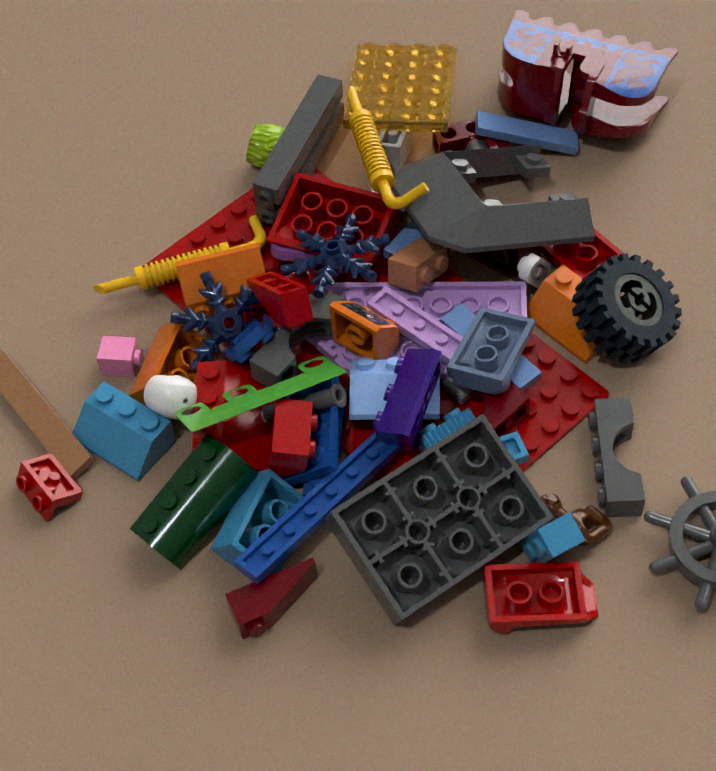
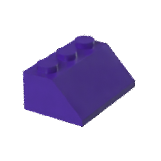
[373,349,442,451]

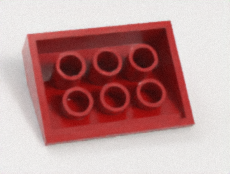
[266,172,401,269]
[192,360,286,472]

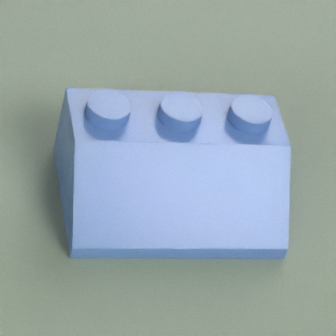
[349,357,440,420]

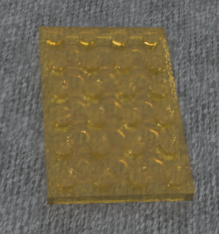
[343,42,457,132]

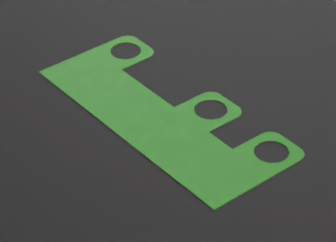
[175,356,347,432]

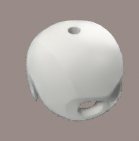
[143,375,197,420]

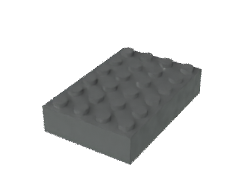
[324,414,554,625]

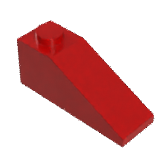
[246,271,314,330]

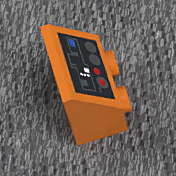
[329,301,400,360]

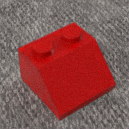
[268,398,318,478]

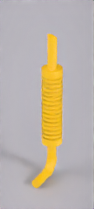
[347,86,429,210]
[93,215,267,294]

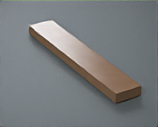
[0,348,95,480]

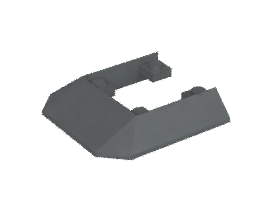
[391,145,595,253]

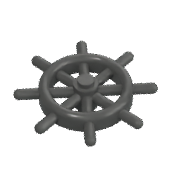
[644,476,716,610]

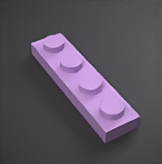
[367,286,463,365]

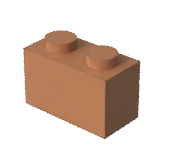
[388,238,449,292]

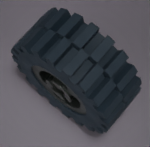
[572,253,682,364]

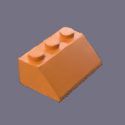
[175,243,265,317]
[527,265,598,365]
[129,323,221,414]

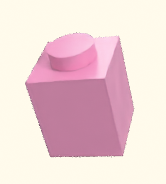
[97,336,143,377]

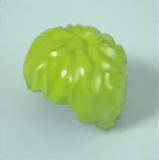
[246,124,285,168]

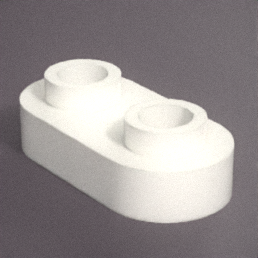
[517,253,551,288]

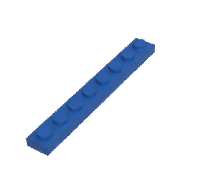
[234,423,423,585]

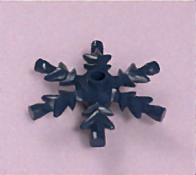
[280,214,391,298]
[170,271,280,373]

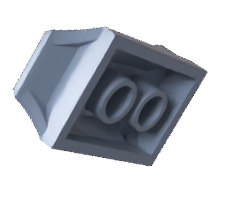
[446,307,536,394]

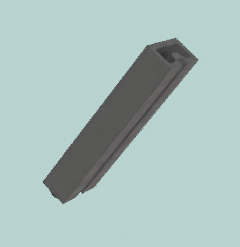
[252,74,345,224]

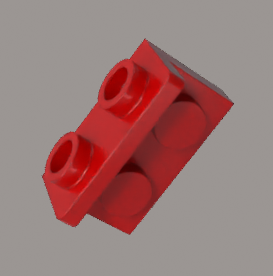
[16,453,83,521]

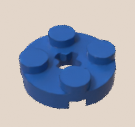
[223,314,275,364]

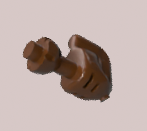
[540,494,612,546]

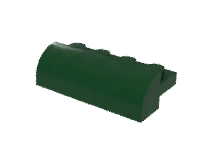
[130,433,259,570]

